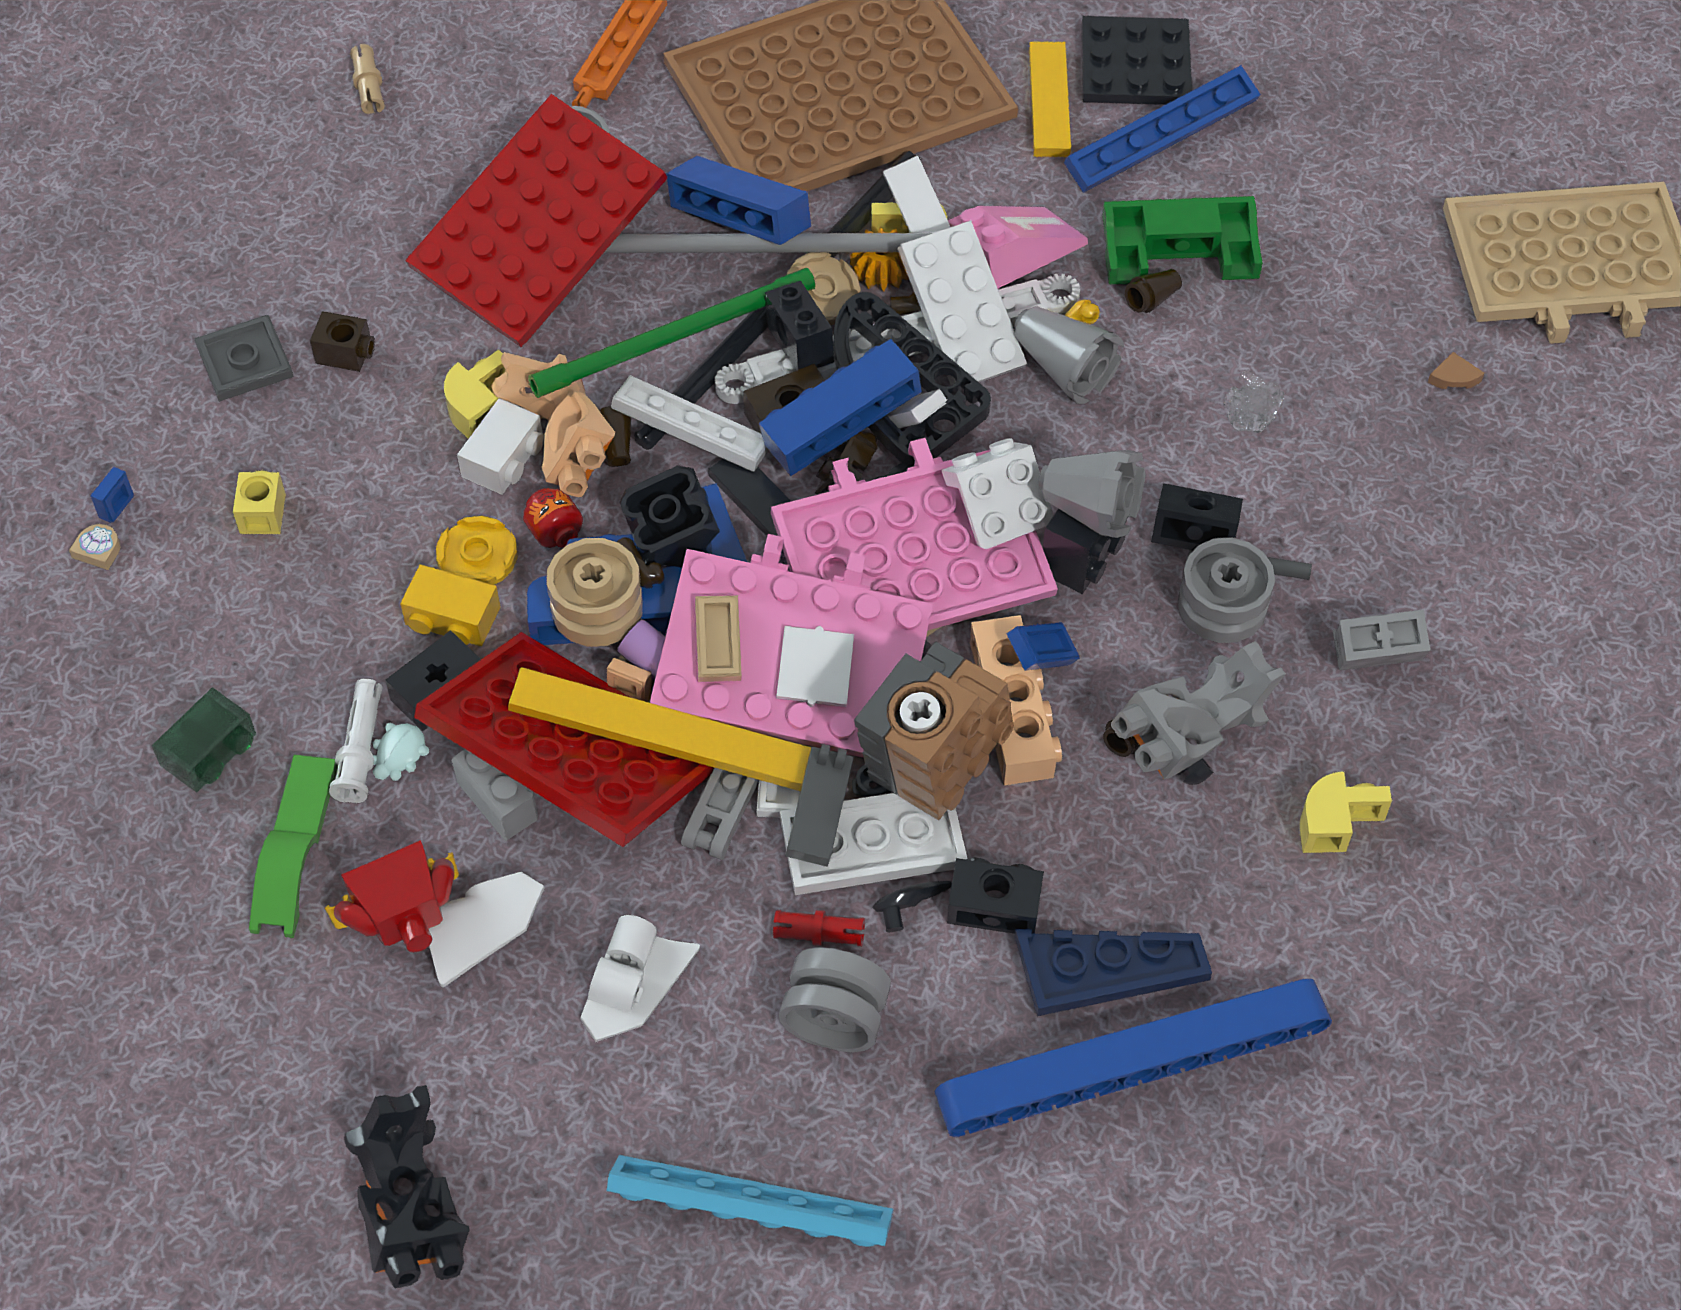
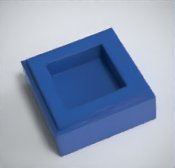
[90,467,134,523]

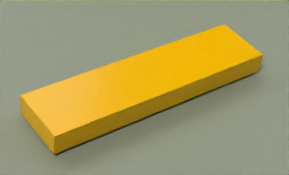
[1029,42,1071,157]

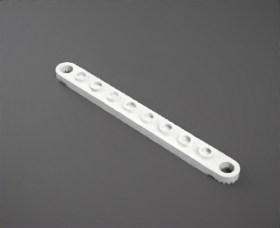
[715,273,1080,404]

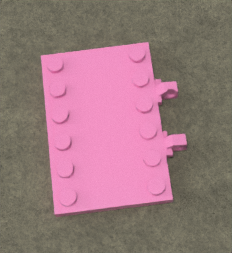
[771,438,1058,631]
[650,534,933,758]

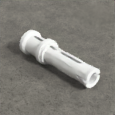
[329,679,382,803]

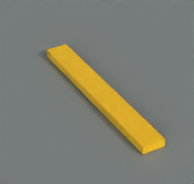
[508,667,811,791]

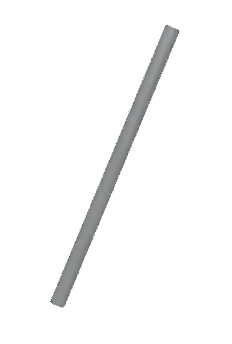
[604,233,932,253]

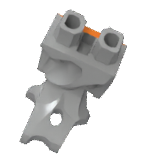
[1111,641,1286,779]

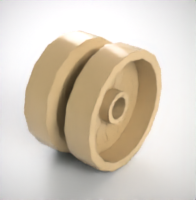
[547,538,643,647]

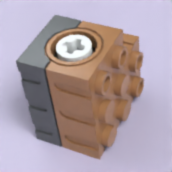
[854,641,1014,820]

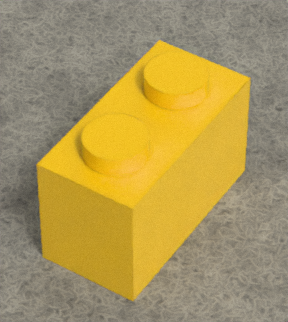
[400,564,501,647]

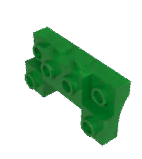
[1102,196,1263,285]

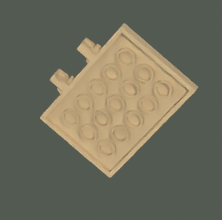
[1443,182,1681,344]

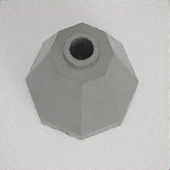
[1039,450,1146,538]

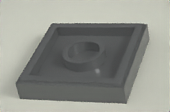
[194,314,294,402]

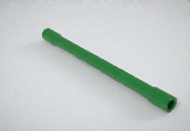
[528,268,815,398]

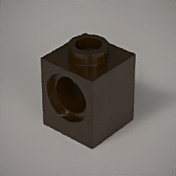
[310,311,375,372]

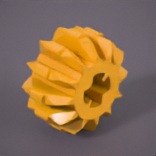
[850,226,909,292]

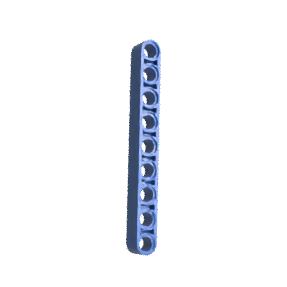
[934,979,1332,1137]

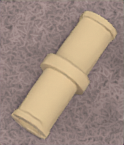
[350,44,385,114]

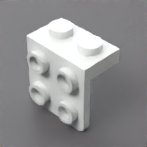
[941,438,1053,549]

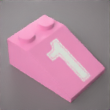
[948,206,1088,288]

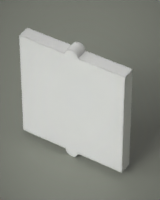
[776,626,854,707]

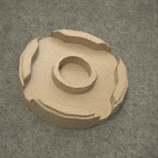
[786,252,861,325]

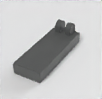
[785,744,853,867]

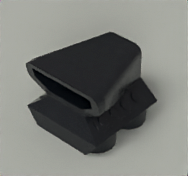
[619,465,720,568]

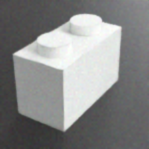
[457,398,544,495]

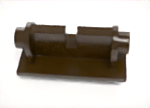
[815,432,878,494]

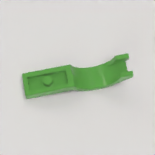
[249,755,338,938]

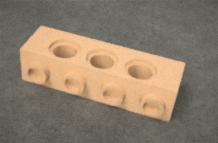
[970,615,1062,785]

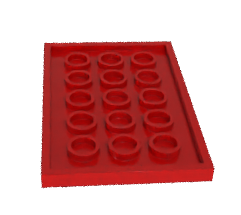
[405,94,667,347]
[414,632,714,847]

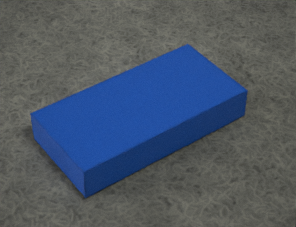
[1006,622,1080,671]

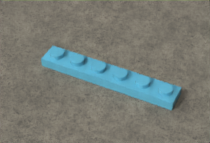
[607,1155,893,1247]

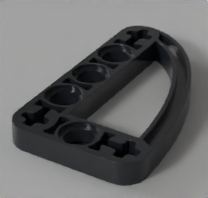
[834,292,991,466]

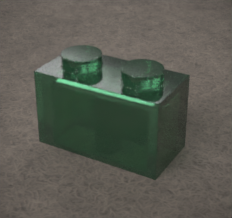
[151,687,256,793]

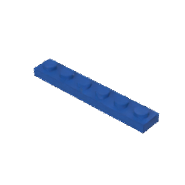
[1064,65,1261,193]

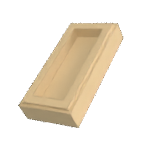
[695,595,742,682]

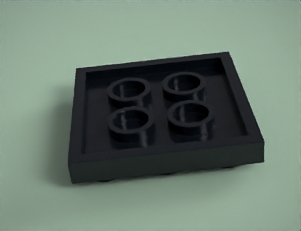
[1081,16,1192,105]

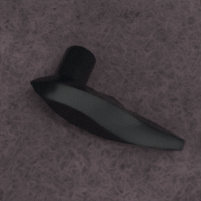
[872,881,952,933]

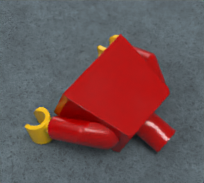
[324,840,459,952]

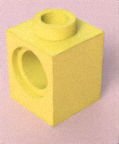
[233,471,286,534]

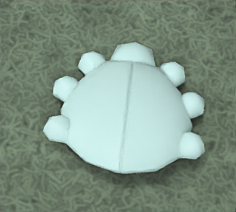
[372,722,429,781]

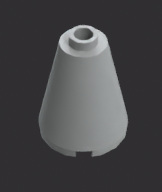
[1014,306,1124,404]

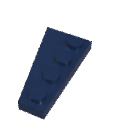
[1014,929,1212,1016]

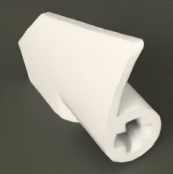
[428,872,544,987]
[580,915,700,1042]

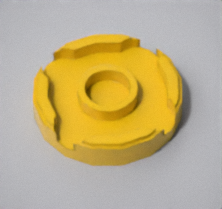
[436,516,518,585]

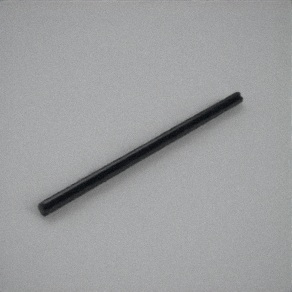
[634,151,921,450]

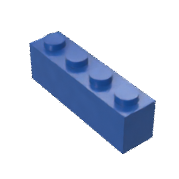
[666,156,811,245]
[759,339,922,476]

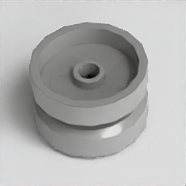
[1178,538,1275,643]
[779,948,891,1053]

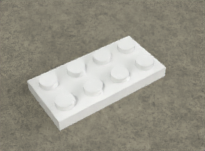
[897,221,1027,385]
[780,793,967,895]

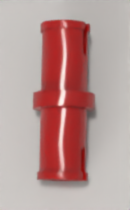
[773,910,865,947]

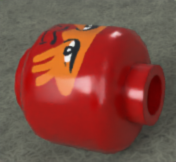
[523,488,583,548]

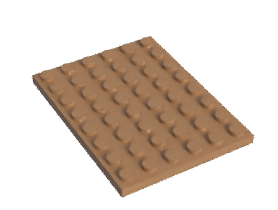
[663,0,1018,192]

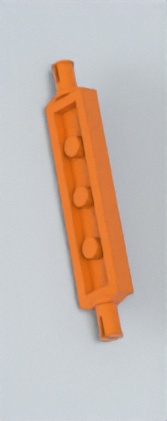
[572,0,667,108]

